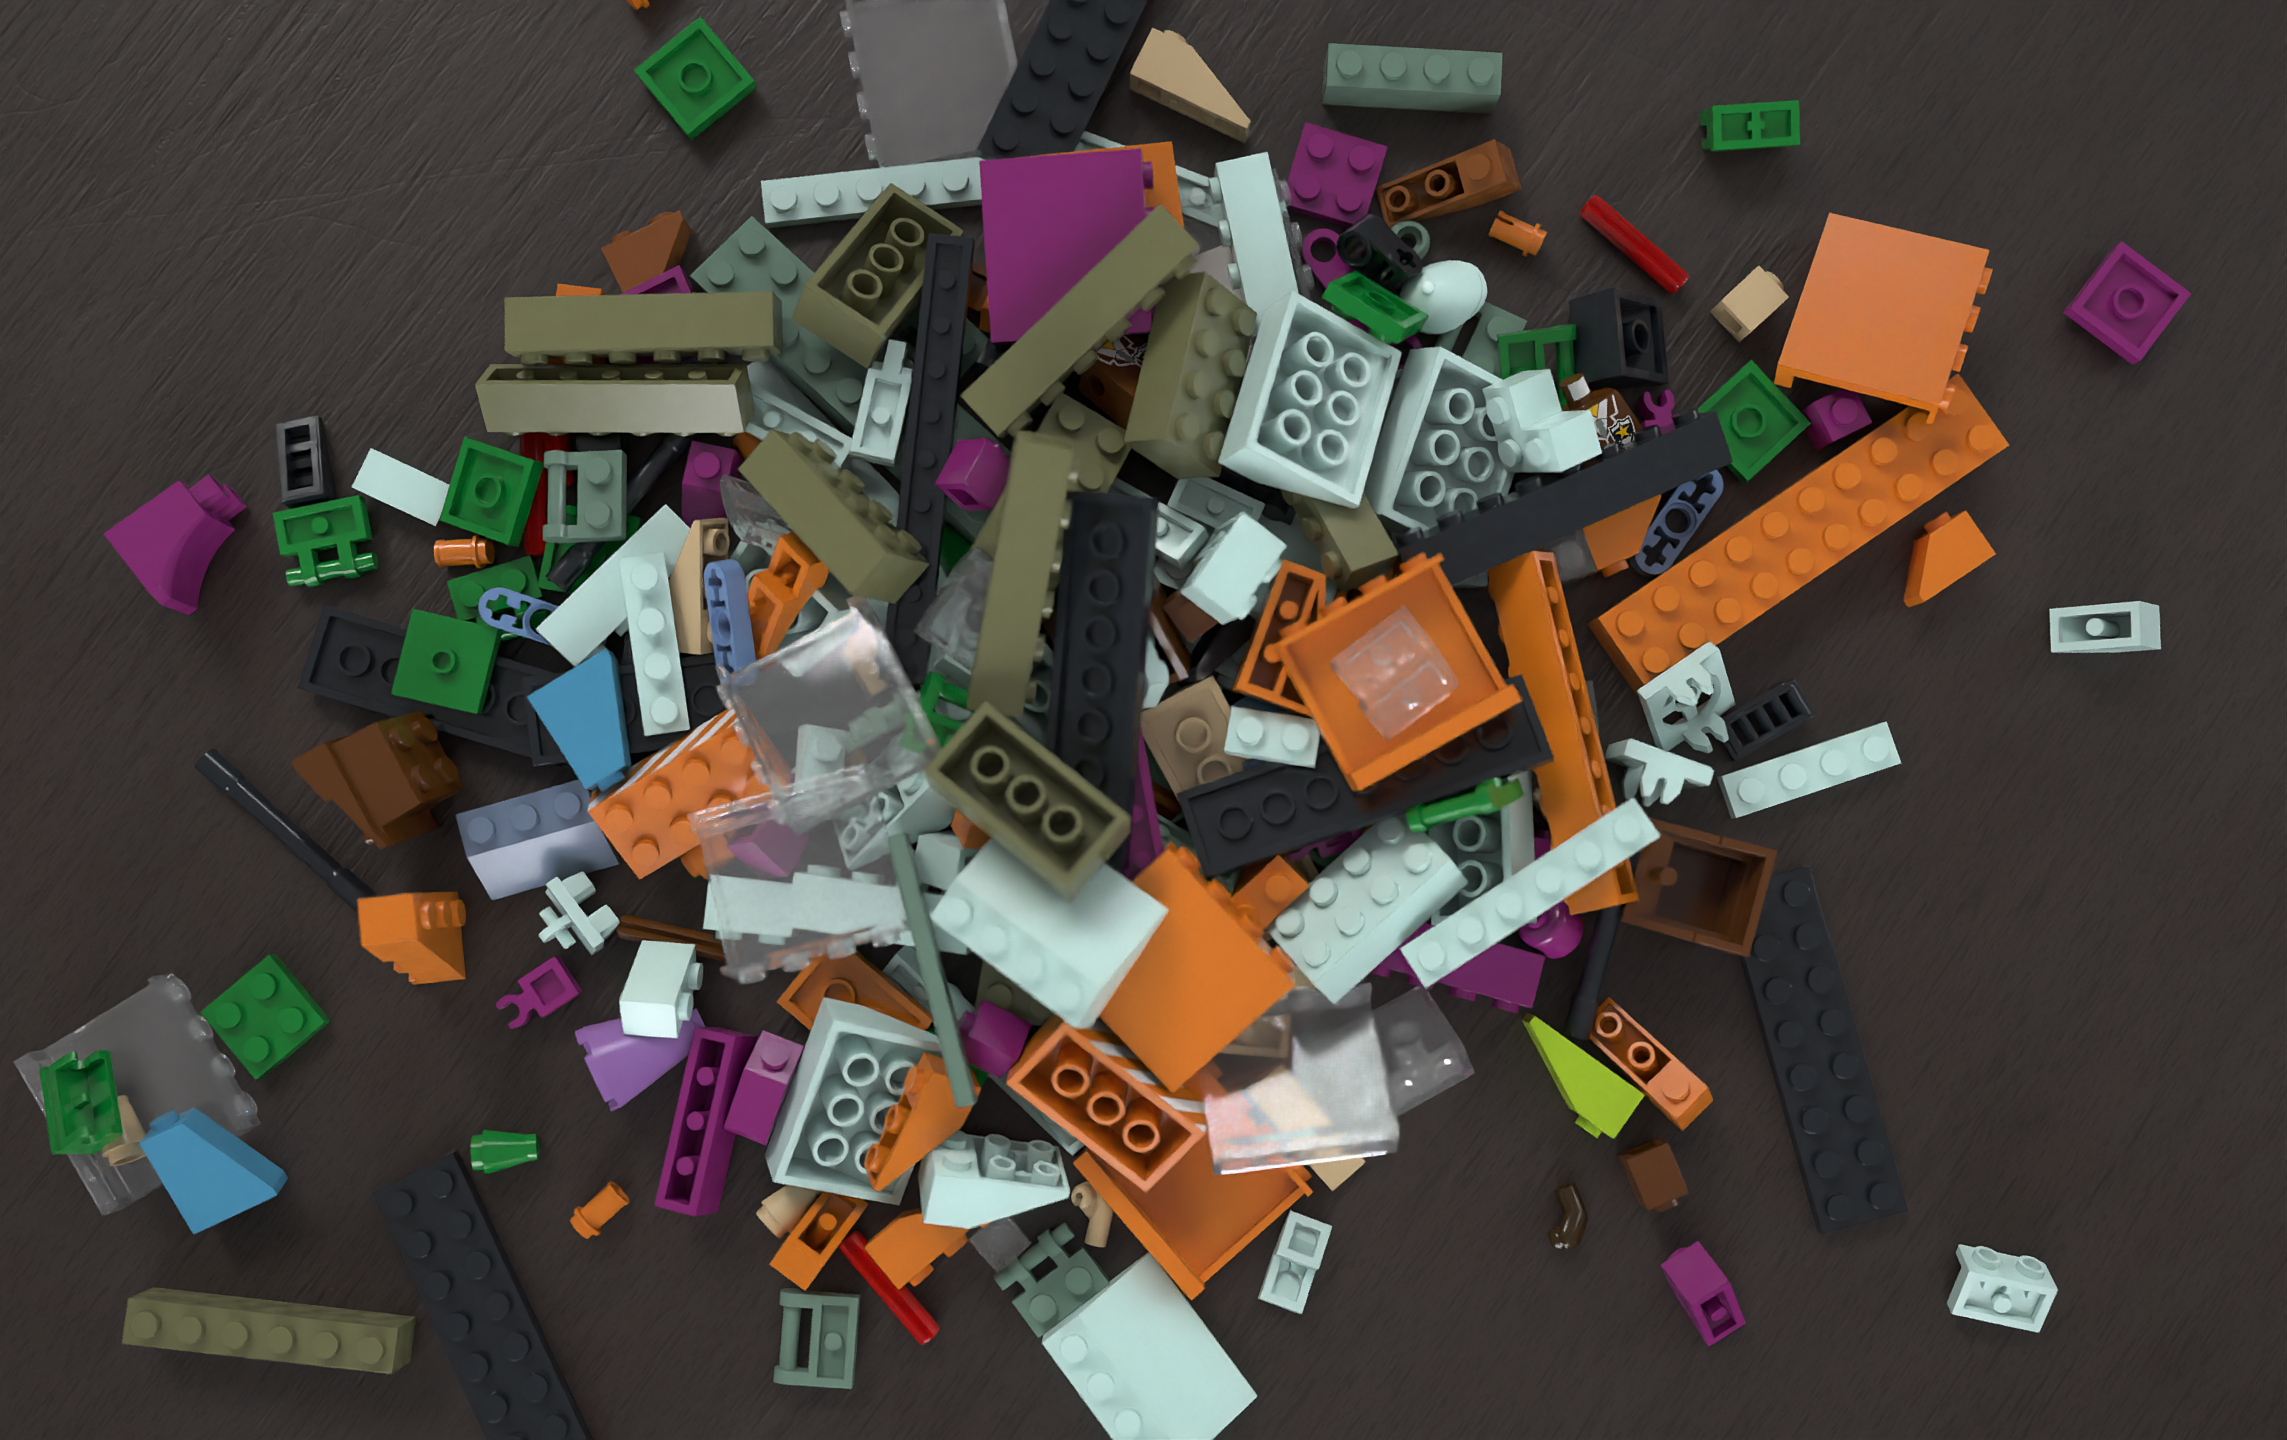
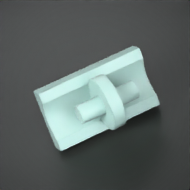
[538,871,620,956]

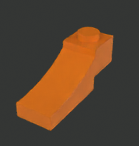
[747,531,830,666]

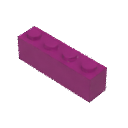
[1370,923,1546,1013]
[654,1027,758,1217]

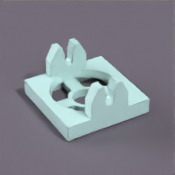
[1637,641,1736,753]
[1604,739,1714,807]

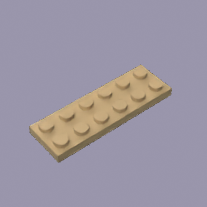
[1141,673,1319,942]

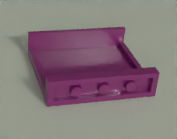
[979,149,1157,347]

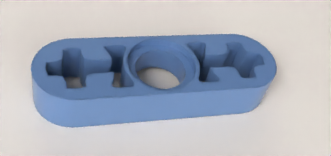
[1630,470,1723,577]
[704,559,757,690]
[478,587,607,646]

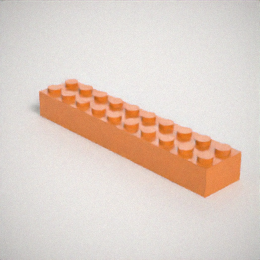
[1587,373,2009,696]

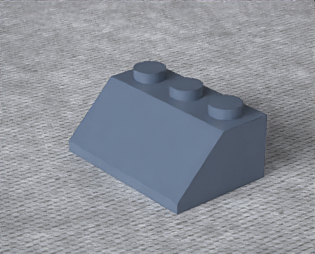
[456,779,621,900]

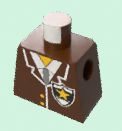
[1078,335,1148,430]
[1559,373,1643,460]

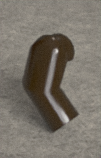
[1549,1182,1588,1251]

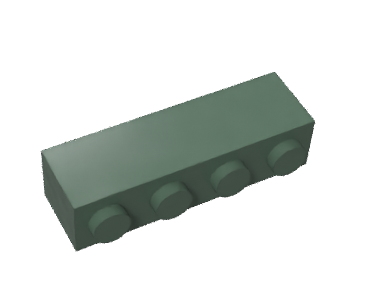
[1322,43,1502,114]

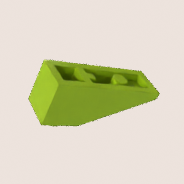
[1522,1013,1645,1139]

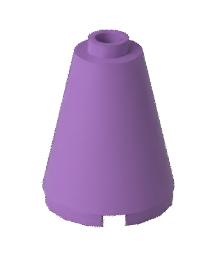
[575,1008,705,1112]

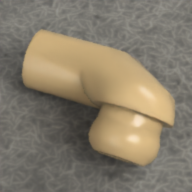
[1071,1182,1113,1247]

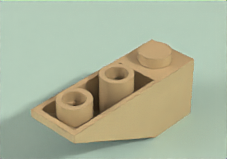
[669,518,730,655]

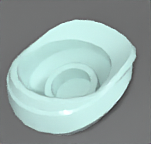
[1400,260,1487,334]

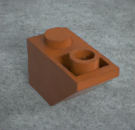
[601,210,692,292]

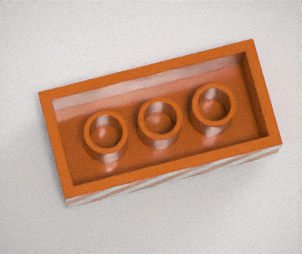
[587,700,792,880]
[1006,1013,1208,1192]

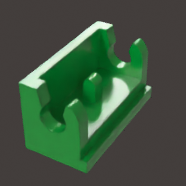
[1699,100,1800,152]
[39,1050,123,1154]

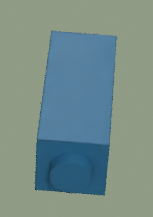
[527,649,631,792]
[139,1107,288,1234]

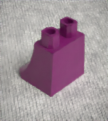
[104,474,247,615]

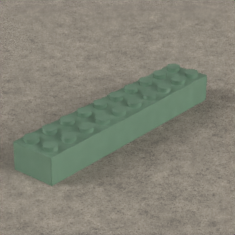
[690,216,1012,544]

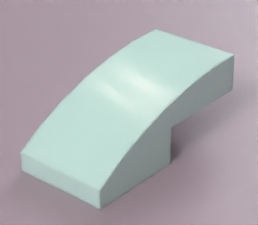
[352,448,450,526]
[1258,1211,1332,1314]

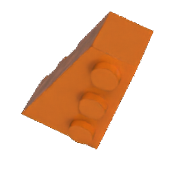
[1231,559,1326,719]
[358,892,466,985]

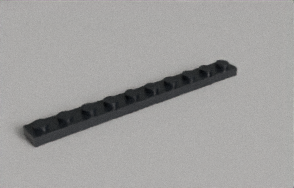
[880,233,975,685]

